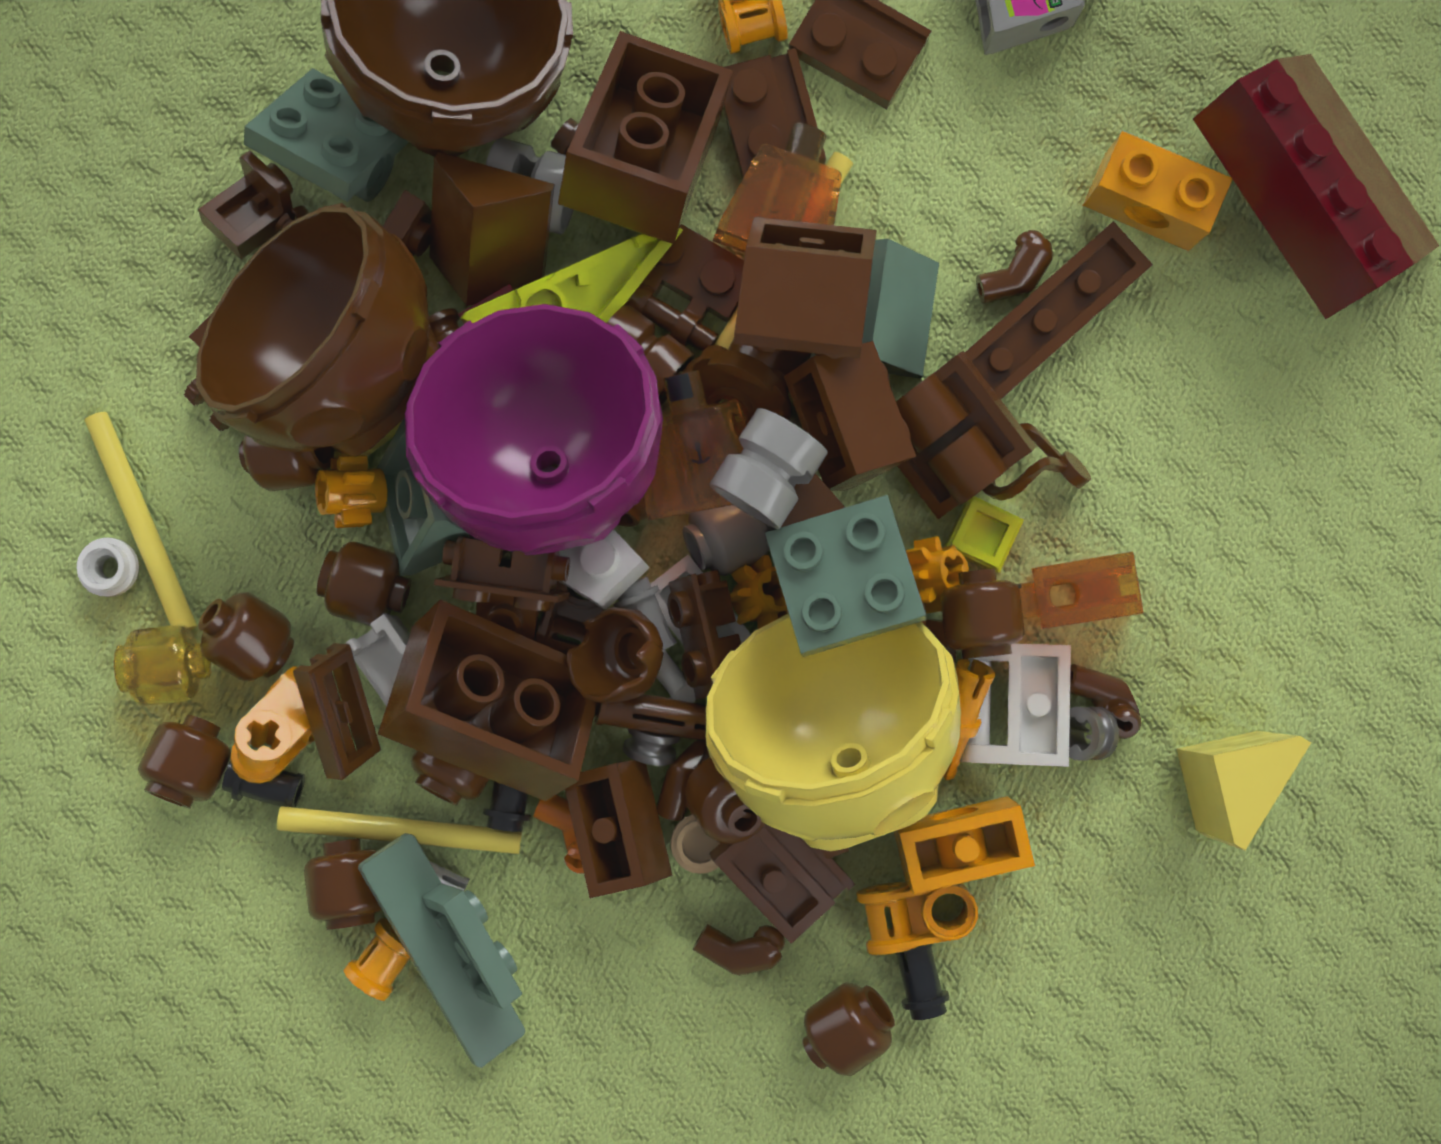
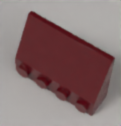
[1193,54,1439,319]

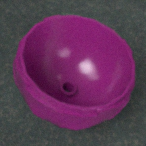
[405,304,663,555]

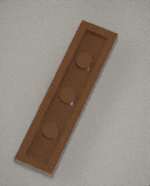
[965,221,1153,399]

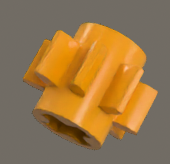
[315,455,387,528]
[906,536,969,614]
[730,555,789,629]

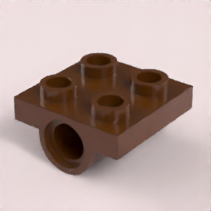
[896,351,1037,519]

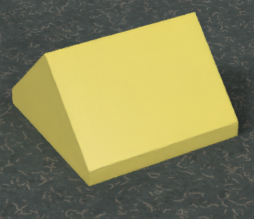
[1177,731,1311,851]

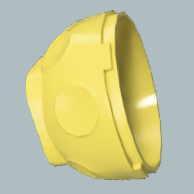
[705,613,961,851]

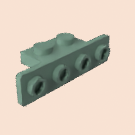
[358,833,525,1068]

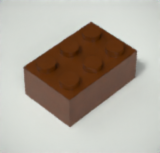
[558,31,733,244]
[378,599,597,801]

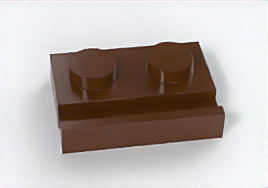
[788,0,932,110]
[723,48,826,187]
[709,819,856,944]

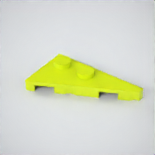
[460,228,683,323]

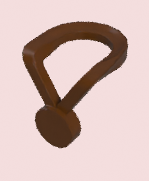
[983,423,1091,501]

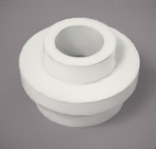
[77,538,139,597]

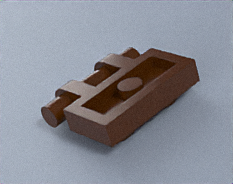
[625,224,744,351]

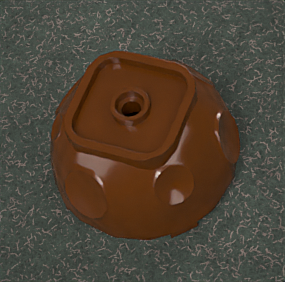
[320,0,573,157]
[196,203,439,457]

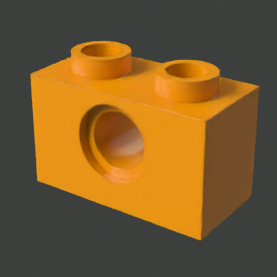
[1082,131,1233,251]
[894,796,1035,894]

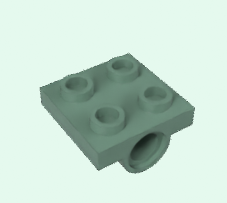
[244,68,409,202]
[765,494,927,657]

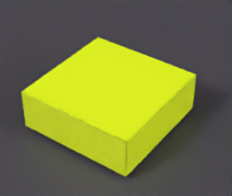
[944,496,1024,574]

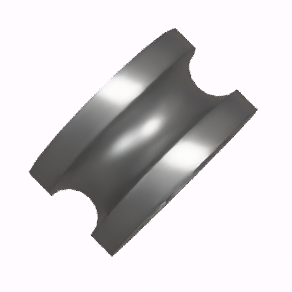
[1069,707,1119,761]
[623,729,680,766]

